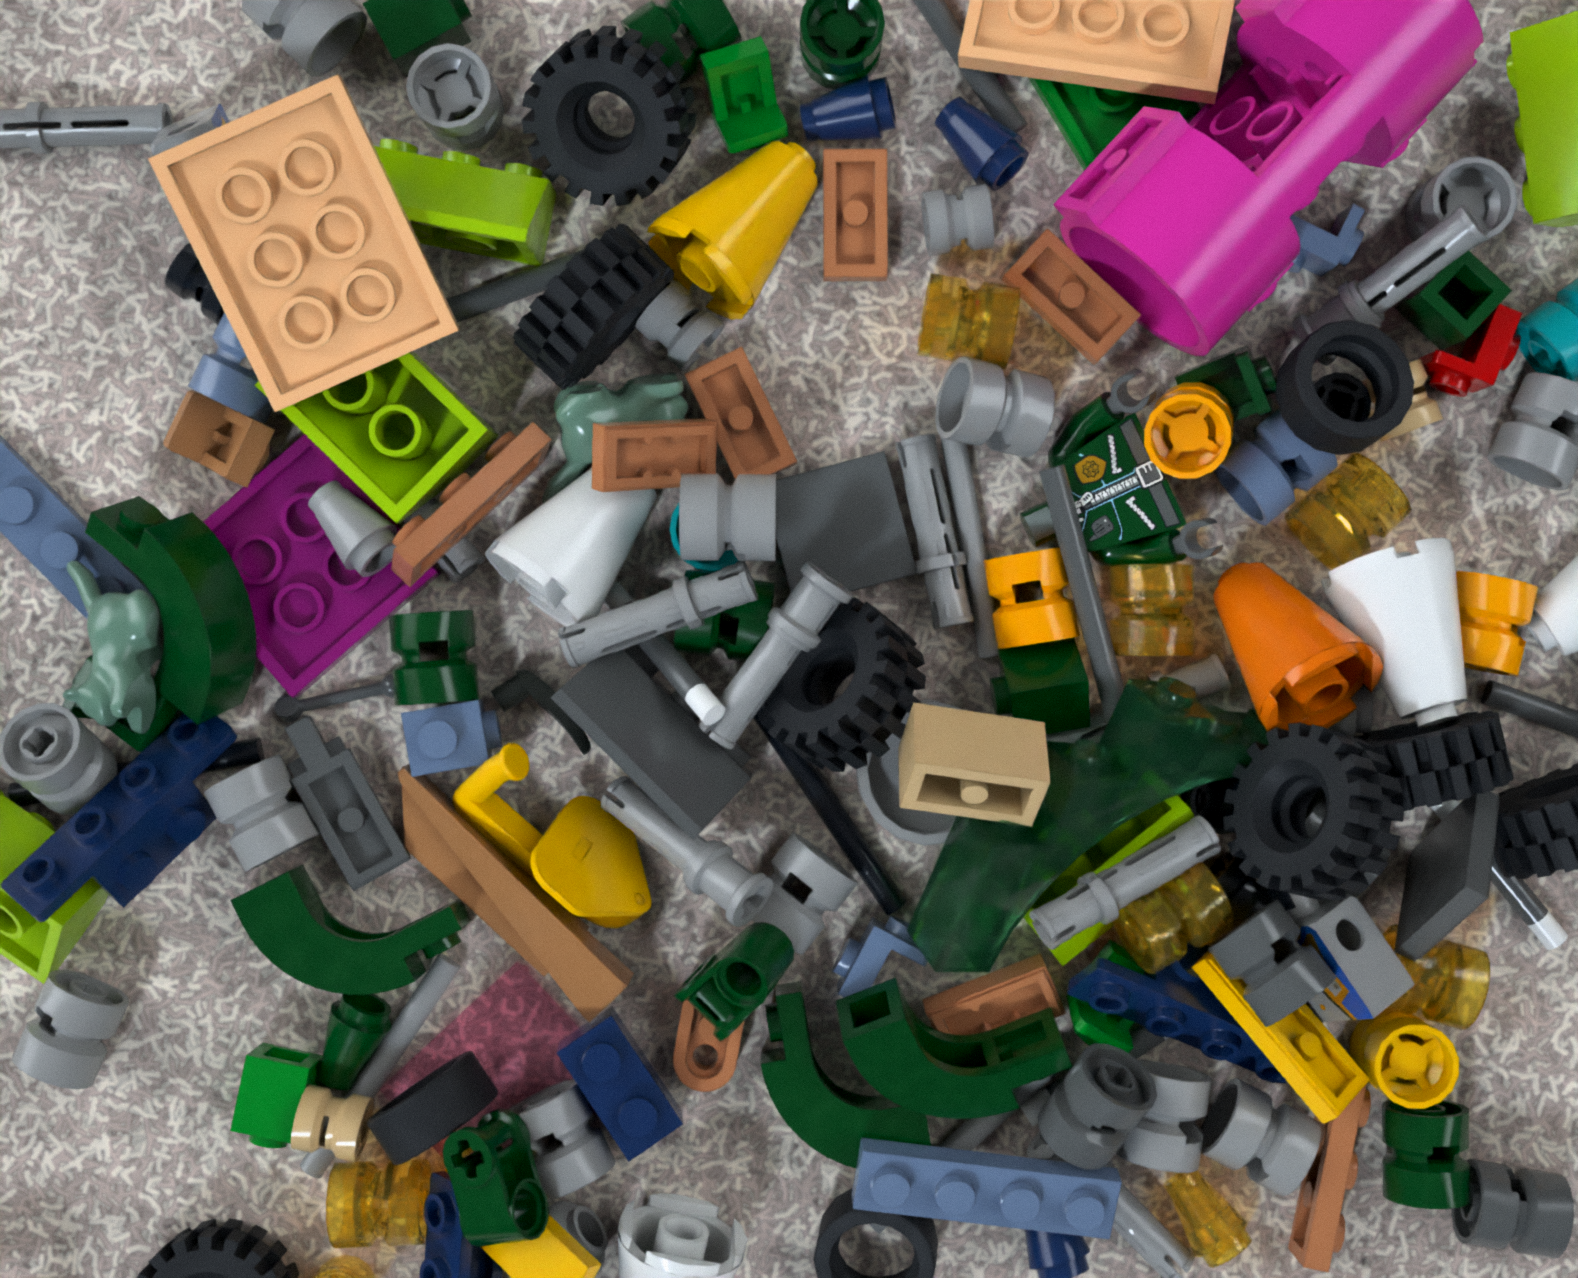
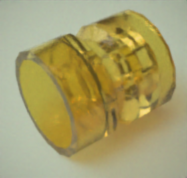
[916,273,1020,370]
[1285,453,1412,570]
[1109,564,1195,656]
[1112,862,1234,974]
[1382,924,1491,1030]
[326,1159,432,1248]

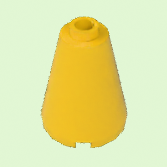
[647,141,818,320]

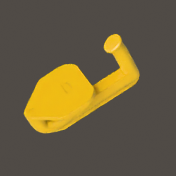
[453,743,652,929]

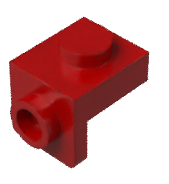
[1419,304,1523,397]

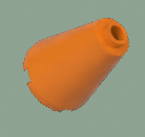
[1213,562,1384,732]

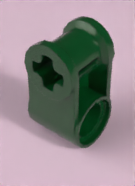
[674,922,794,1041]
[443,1108,549,1247]

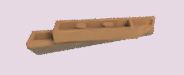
[398,764,634,1023]

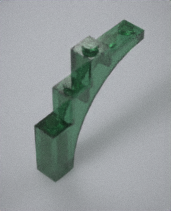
[907,677,1269,972]

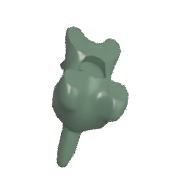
[542,372,689,503]
[63,561,164,734]

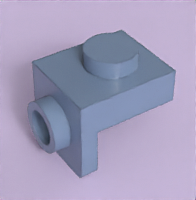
[1288,203,1365,277]
[401,699,502,777]
[832,915,931,997]

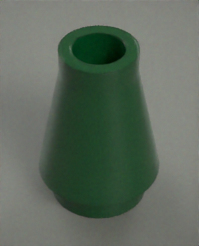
[317,994,392,1090]

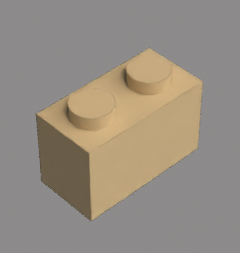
[898,702,1051,827]

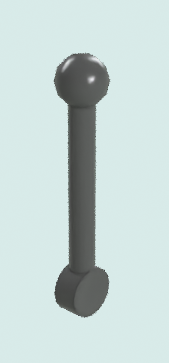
[274,673,394,722]

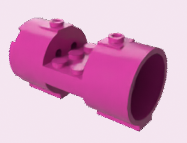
[1053,0,1484,356]

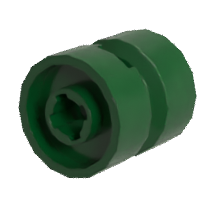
[620,0,742,85]
[799,0,885,89]
[674,569,775,662]
[389,610,479,705]
[1382,1100,1470,1209]

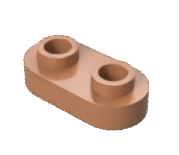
[673,1000,744,1092]

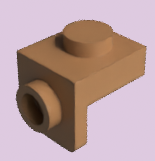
[163,390,275,488]

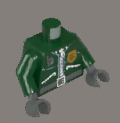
[1020,369,1223,571]

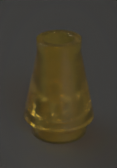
[1163,1170,1252,1268]

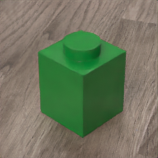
[230,1043,323,1148]

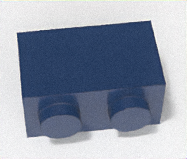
[556,1006,683,1162]

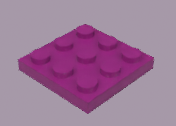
[203,434,442,698]

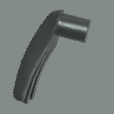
[491,669,591,755]

